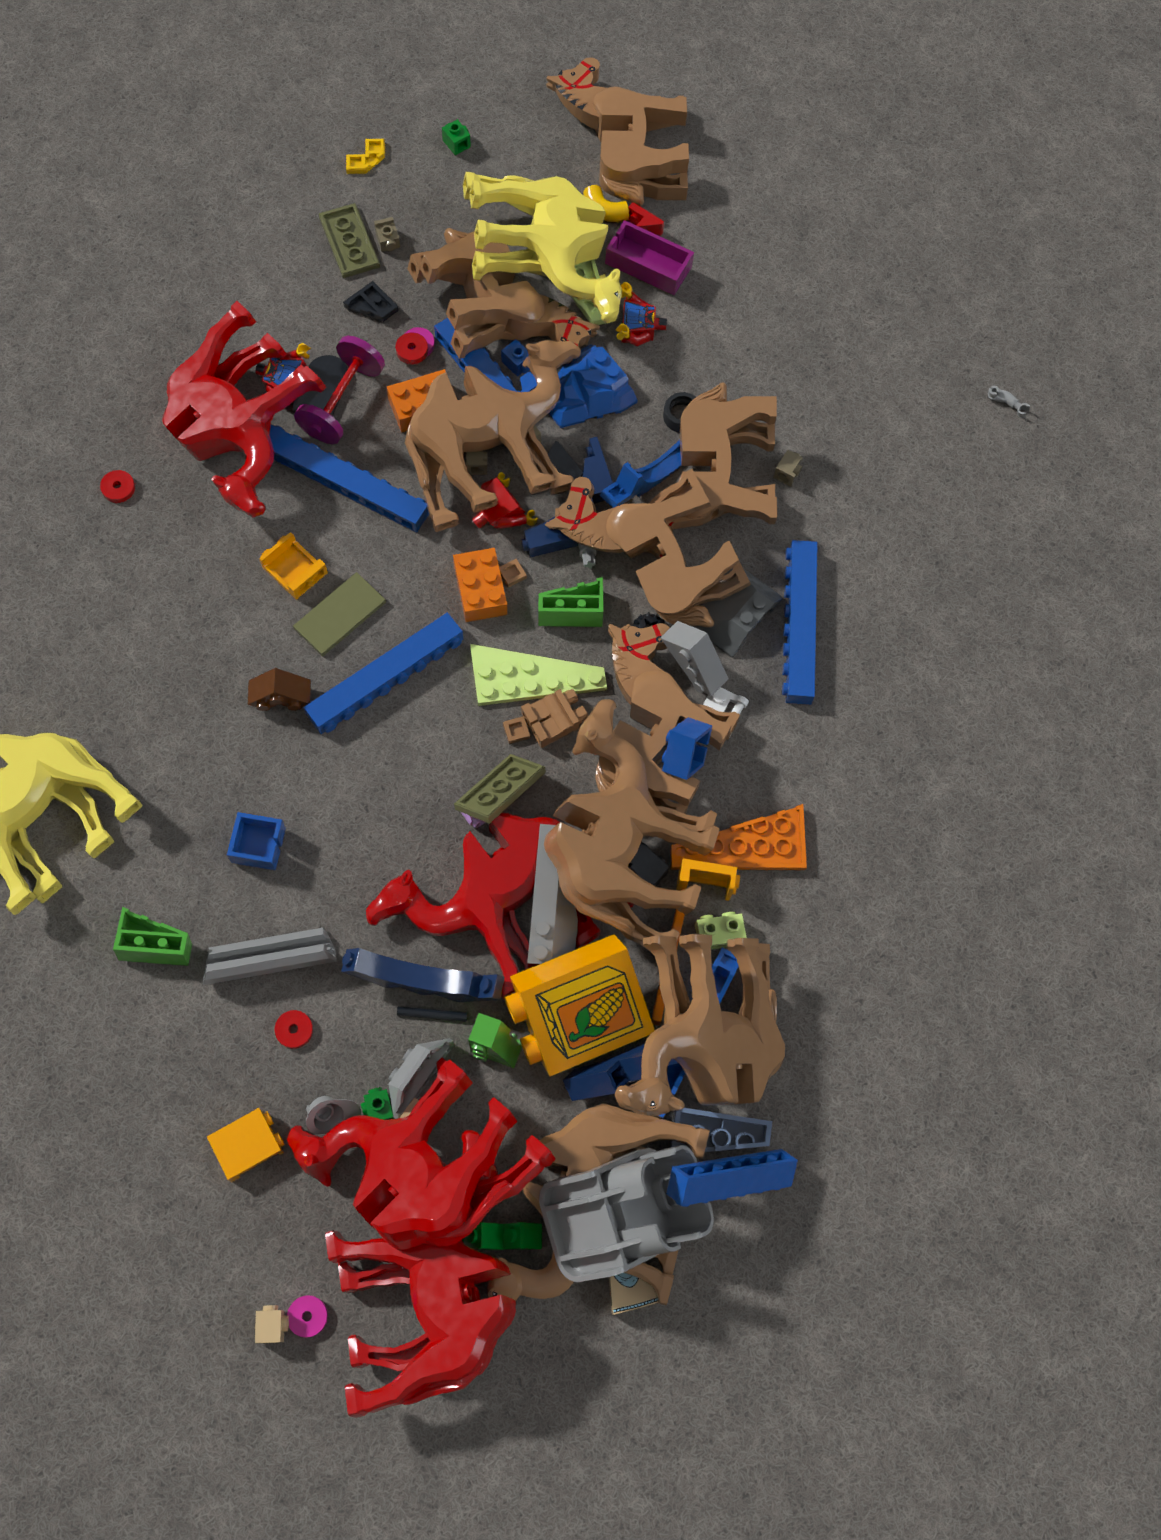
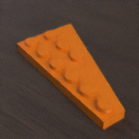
[671,804,807,870]

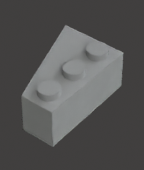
[661,621,729,696]

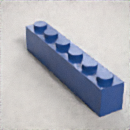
[434,318,520,392]
[666,1149,798,1207]

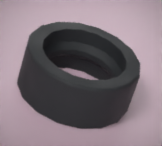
[663,392,696,433]

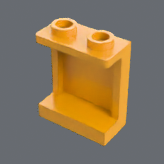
[259,532,328,600]
[676,859,740,901]
[207,1108,285,1182]

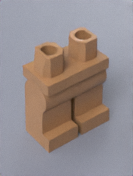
[521,689,588,748]

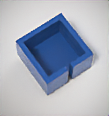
[662,717,712,780]
[227,812,286,870]

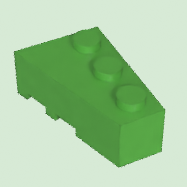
[113,907,192,966]
[468,1013,522,1068]

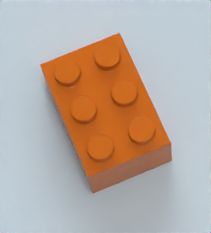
[387,369,458,433]
[453,548,507,622]

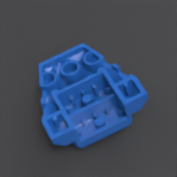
[548,344,638,428]

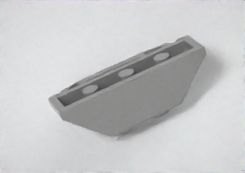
[388,1038,454,1119]

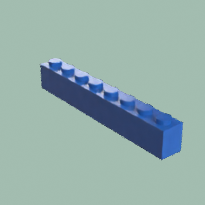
[782,540,817,705]
[304,612,463,734]

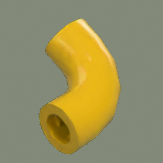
[583,185,629,222]

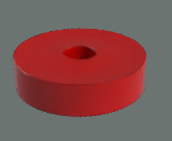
[395,332,428,365]
[100,470,135,503]
[274,1010,313,1049]

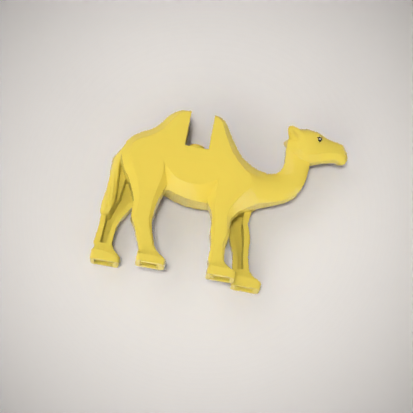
[463,172,622,324]
[0,733,143,915]

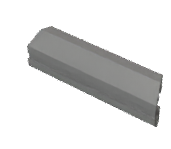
[203,928,337,985]

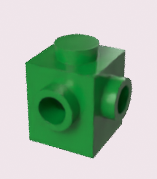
[442,119,471,155]
[361,1087,394,1120]

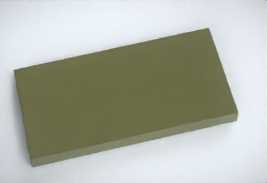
[318,203,380,278]
[293,572,386,657]
[454,754,546,824]

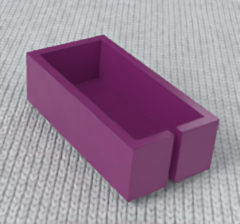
[605,220,694,296]

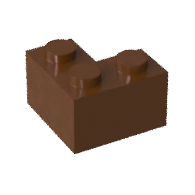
[248,668,311,711]

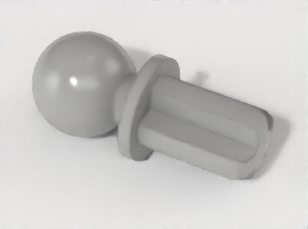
[578,543,596,569]

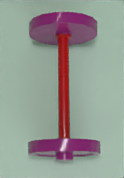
[294,335,385,445]

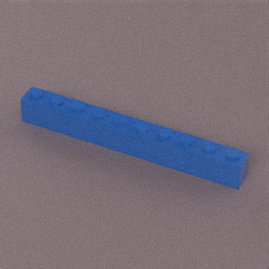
[269,425,429,533]

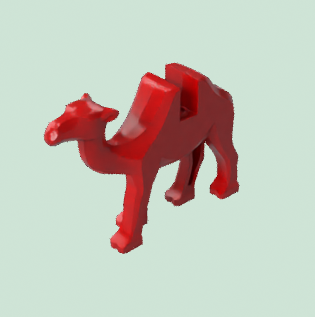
[162,301,326,518]
[366,813,635,1000]
[287,1057,556,1250]
[325,1130,516,1418]

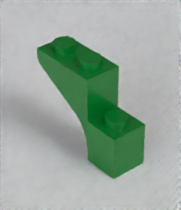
[462,1222,542,1250]

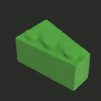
[538,577,603,627]

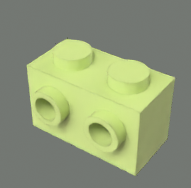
[695,912,747,950]

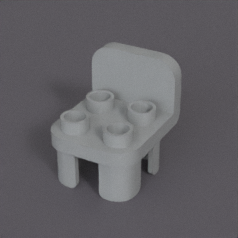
[539,1145,714,1282]

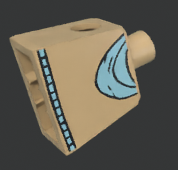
[609,1273,658,1315]

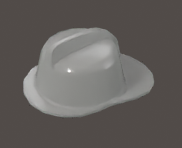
[306,1096,361,1134]

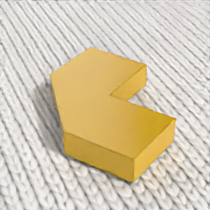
[346,139,385,174]

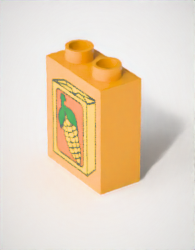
[505,934,655,1076]

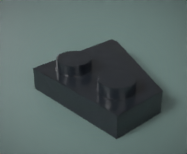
[343,281,399,322]
[548,441,583,480]

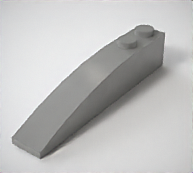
[527,824,578,964]

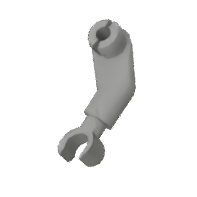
[988,386,1030,418]

